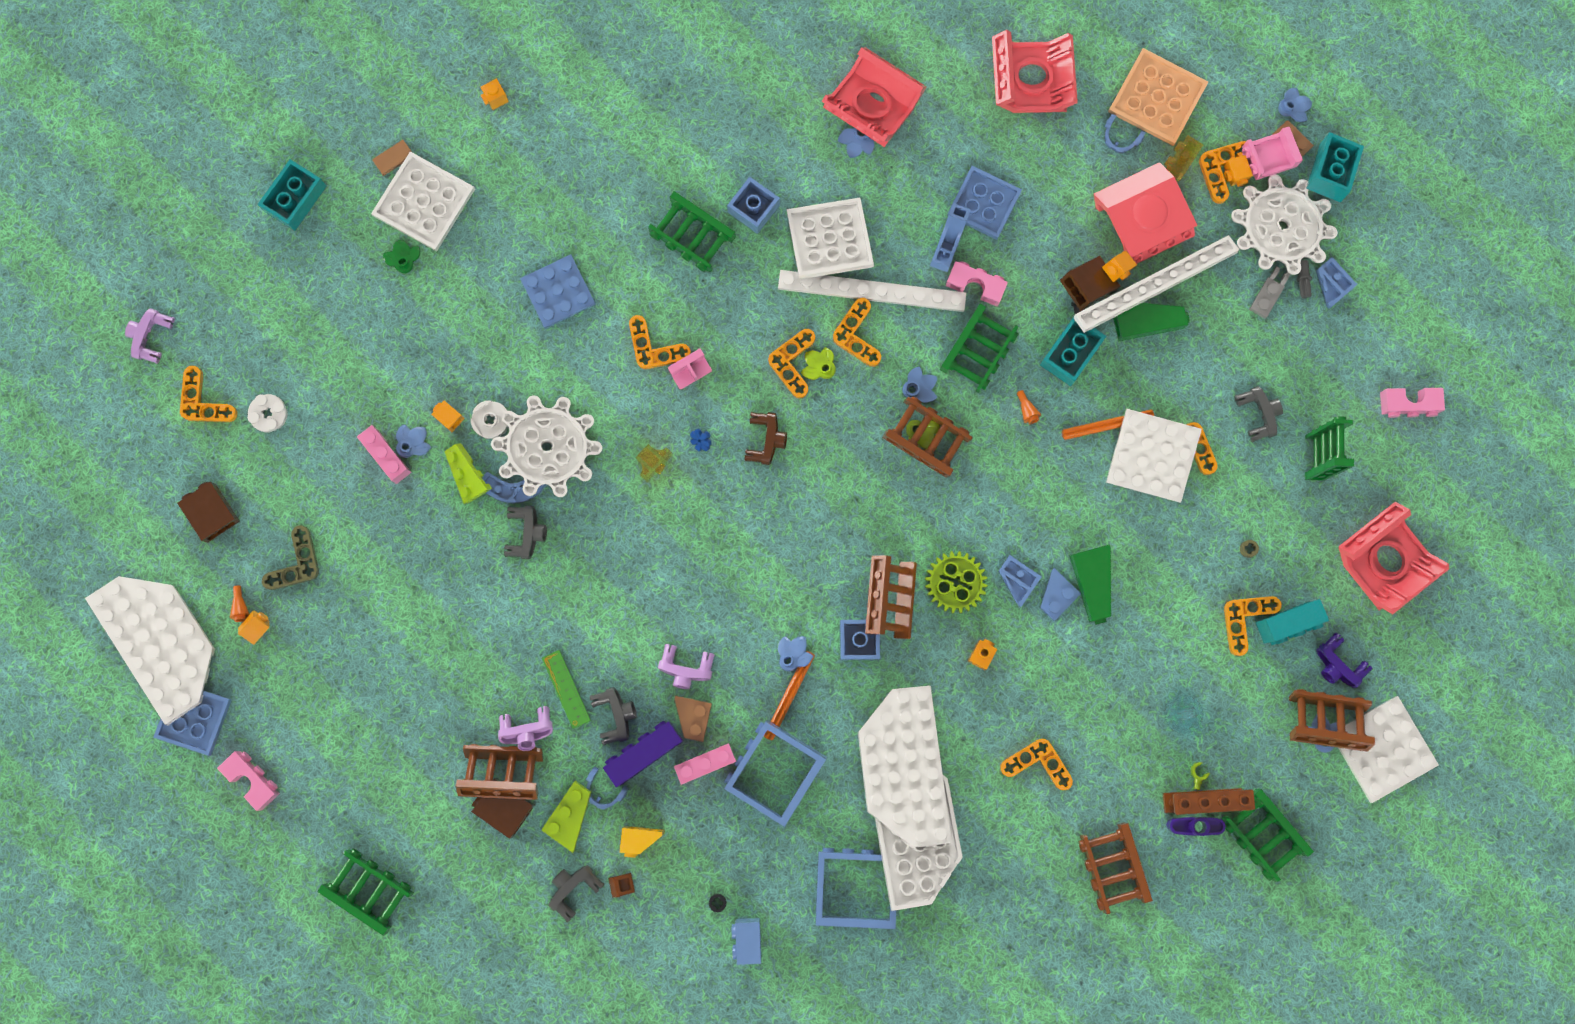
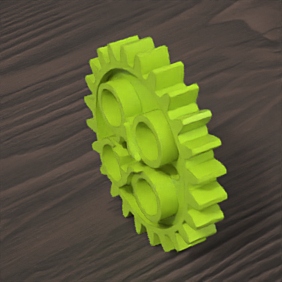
[925,551,988,614]

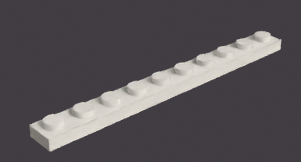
[1074,235,1239,333]
[778,270,966,312]

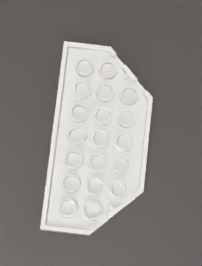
[85,576,215,726]
[858,686,952,848]
[875,775,963,911]

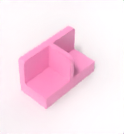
[668,348,712,389]

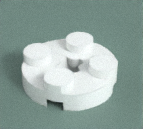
[247,394,288,433]
[471,401,508,439]

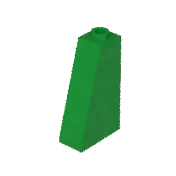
[1113,303,1190,342]
[1070,544,1111,625]

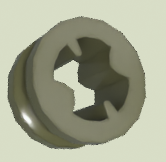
[1240,540,1259,558]

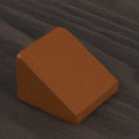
[608,873,635,898]

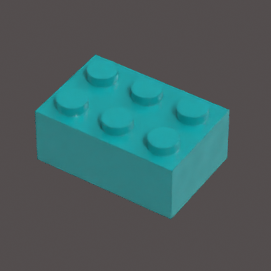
[1306,132,1364,203]
[257,159,327,231]
[1040,317,1107,387]
[1255,599,1329,646]

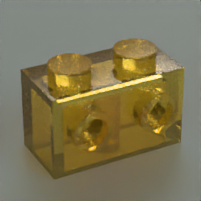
[1164,135,1203,182]

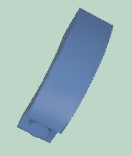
[930,203,971,272]

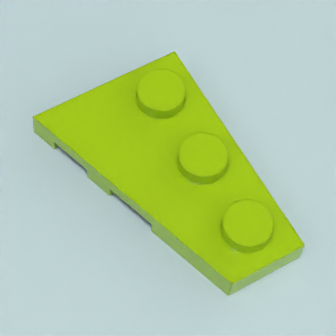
[444,443,492,504]
[541,781,592,853]

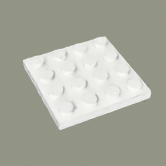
[371,152,475,251]
[787,198,874,279]
[1106,409,1202,503]
[1338,696,1439,803]

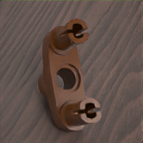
[745,412,787,465]

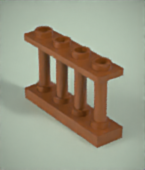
[882,397,973,478]
[865,555,917,639]
[1289,689,1375,752]
[455,744,543,800]
[1163,788,1255,815]
[1078,822,1153,914]

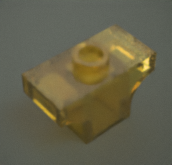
[635,444,673,483]

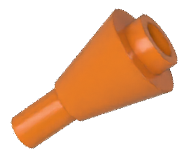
[1016,390,1041,425]
[230,585,250,622]

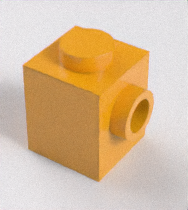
[480,78,509,110]
[1223,155,1253,187]
[1102,250,1137,282]
[431,400,465,432]
[238,610,269,645]
[968,639,997,670]

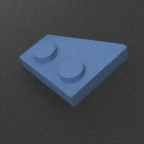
[1316,257,1358,309]
[998,555,1042,608]
[1040,568,1081,621]

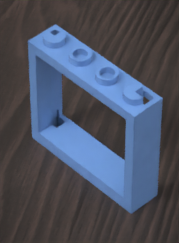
[724,720,827,827]
[815,848,896,929]

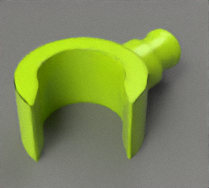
[1190,762,1210,790]

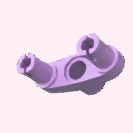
[125,308,175,364]
[658,644,715,690]
[498,706,553,751]

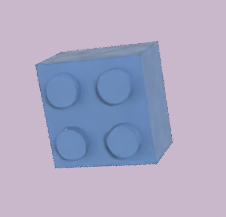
[727,177,780,234]
[840,620,880,660]
[731,918,762,965]

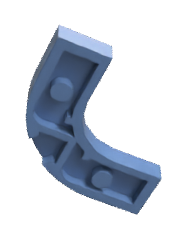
[482,472,546,504]

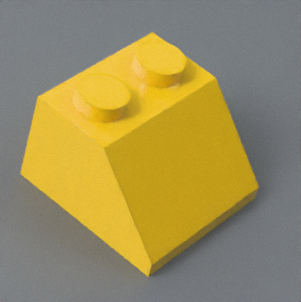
[620,826,665,858]

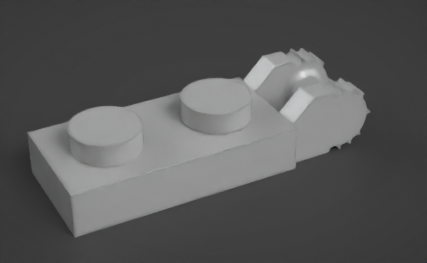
[1249,266,1290,319]

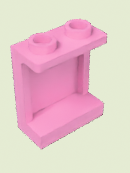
[1242,127,1303,181]

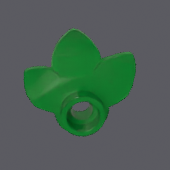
[383,240,420,274]

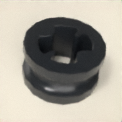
[709,894,727,913]

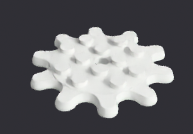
[1231,174,1338,275]
[491,396,602,497]

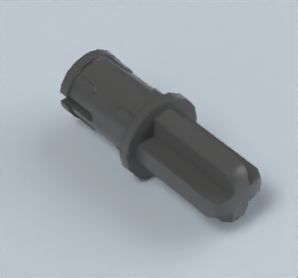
[1297,260,1312,298]

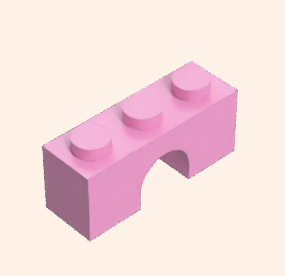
[946,261,1008,307]
[1380,388,1445,418]
[357,425,412,484]
[674,743,736,785]
[217,751,280,811]

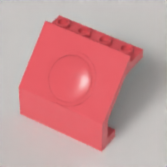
[992,30,1078,113]
[822,47,927,147]
[1094,162,1198,264]
[1339,502,1449,615]

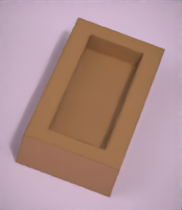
[372,140,412,176]

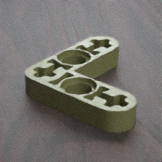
[262,525,319,590]

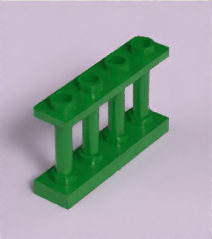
[648,191,736,272]
[940,303,1019,393]
[1305,416,1354,481]
[1221,789,1314,882]
[317,849,414,936]

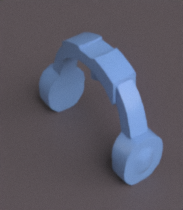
[1105,114,1145,153]
[586,767,629,809]

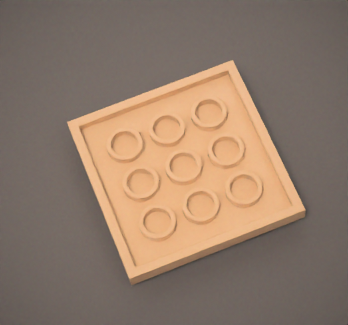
[1108,48,1208,146]

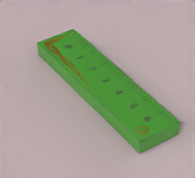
[542,650,591,729]

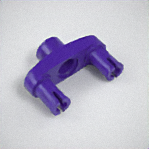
[1316,633,1373,688]
[1166,817,1226,836]

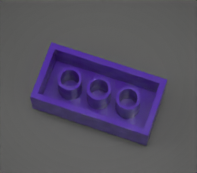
[603,721,684,788]

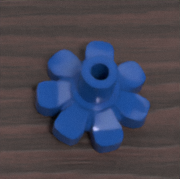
[690,429,711,451]

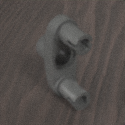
[1234,386,1283,442]
[504,506,547,559]
[590,687,637,745]
[548,865,604,922]

